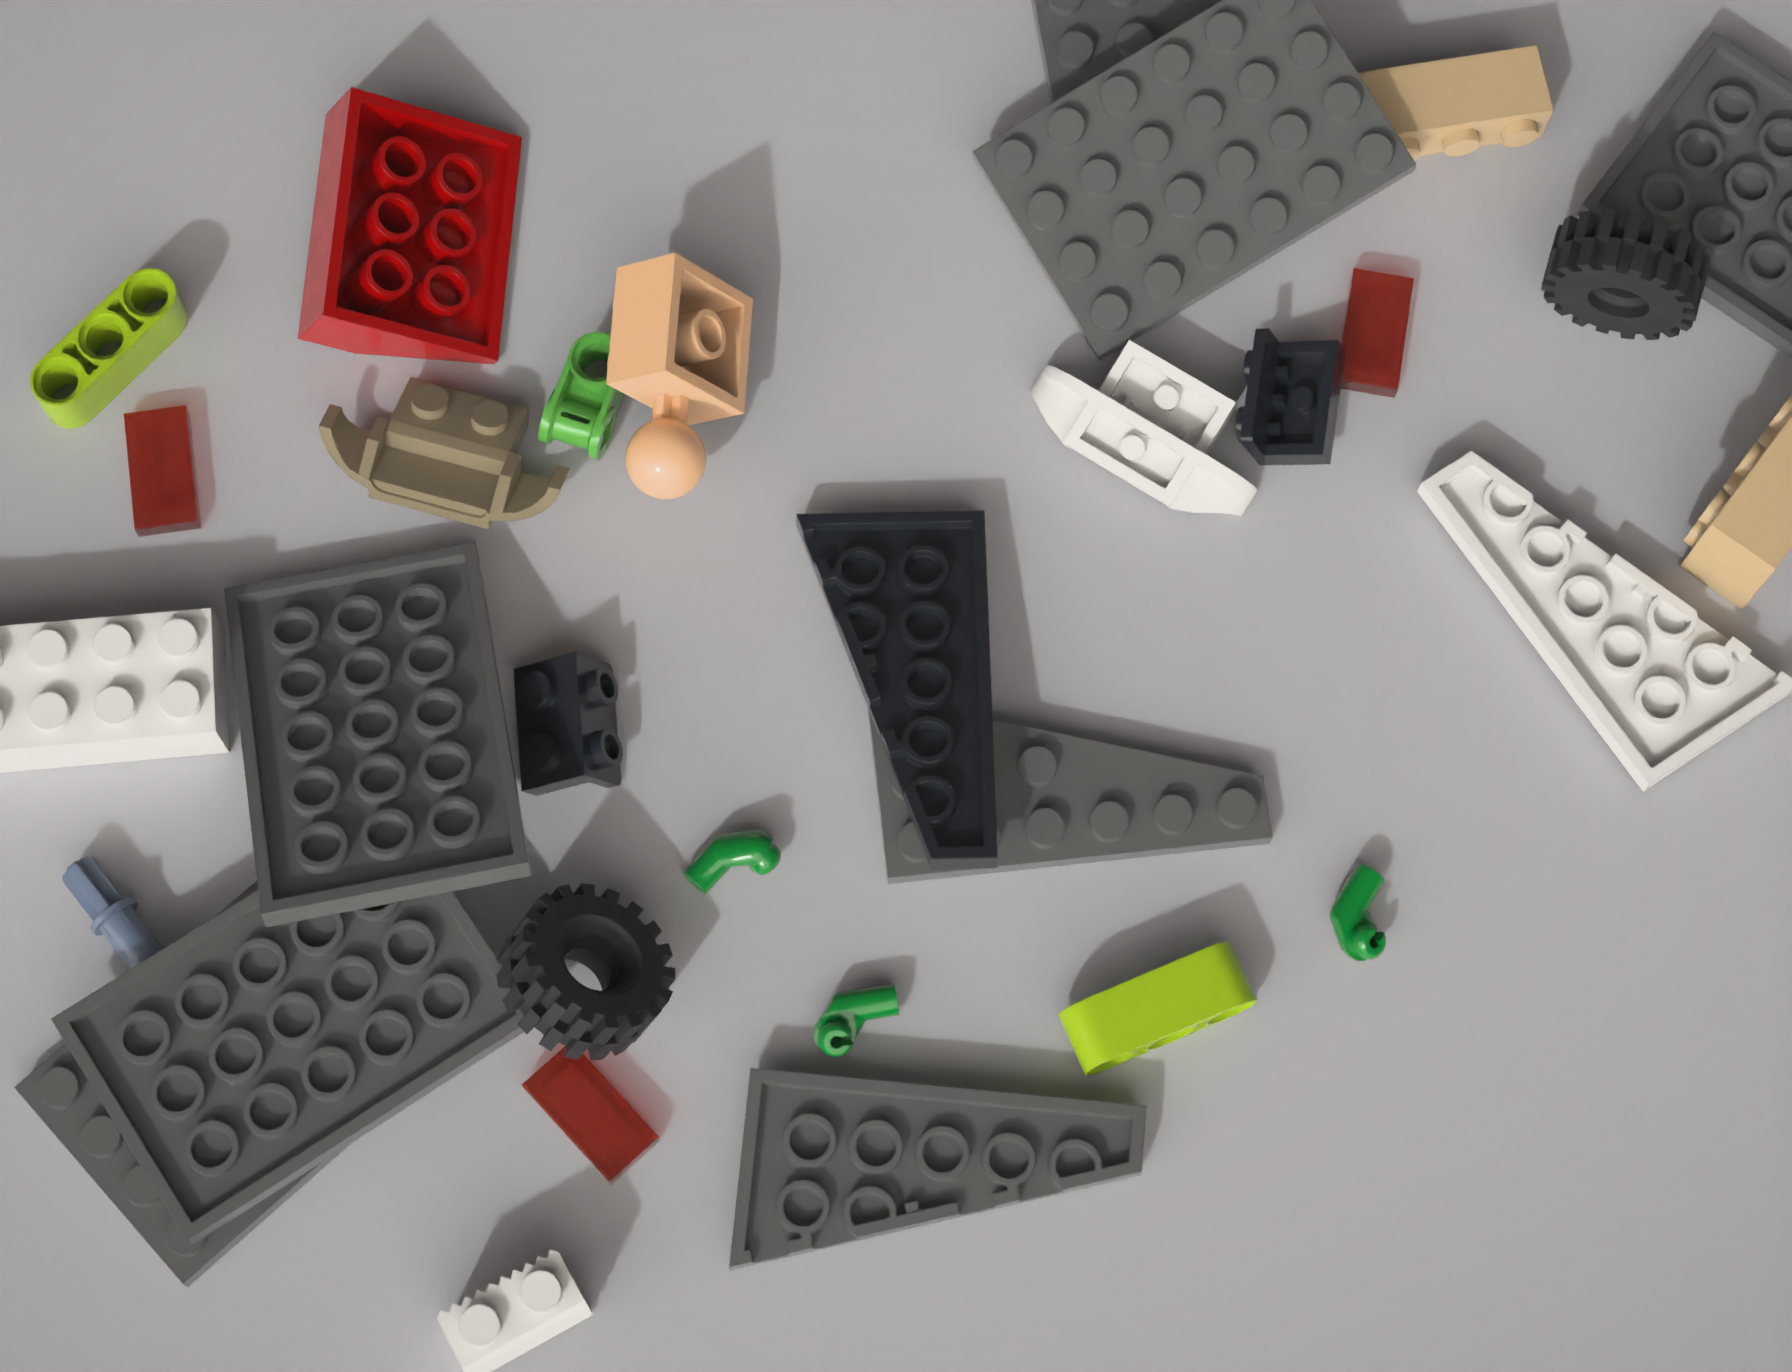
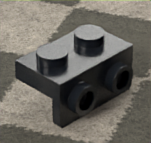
[1235,328,1346,465]
[513,651,623,796]

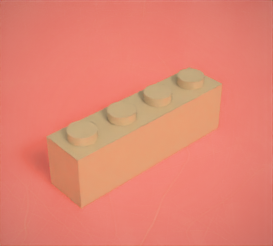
[1358,45,1554,161]

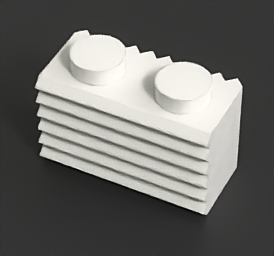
[437,1250,593,1372]

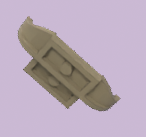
[319,377,570,530]

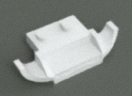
[1030,340,1257,517]

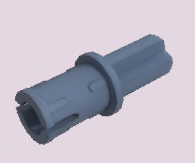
[62,856,165,970]

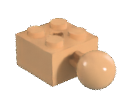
[606,252,753,499]

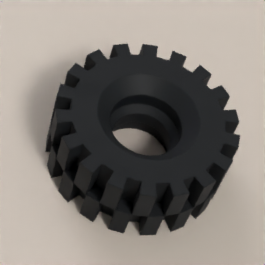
[1541,209,1710,340]
[496,883,675,1061]

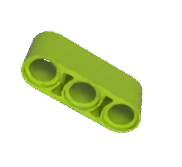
[29,268,188,429]
[1058,941,1258,1076]

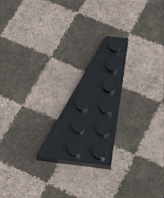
[796,510,998,870]

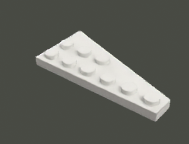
[1417,451,1792,792]

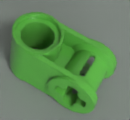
[538,332,625,461]

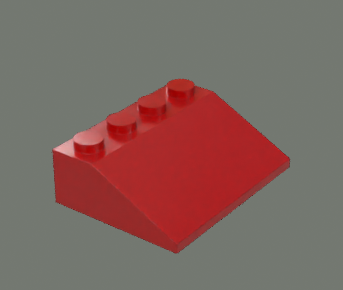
[297,87,522,364]

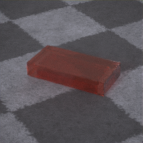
[1341,268,1414,398]
[124,405,201,537]
[522,1046,660,1185]

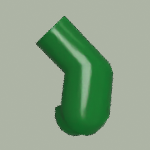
[682,828,781,895]
[1330,864,1386,961]
[814,983,899,1057]

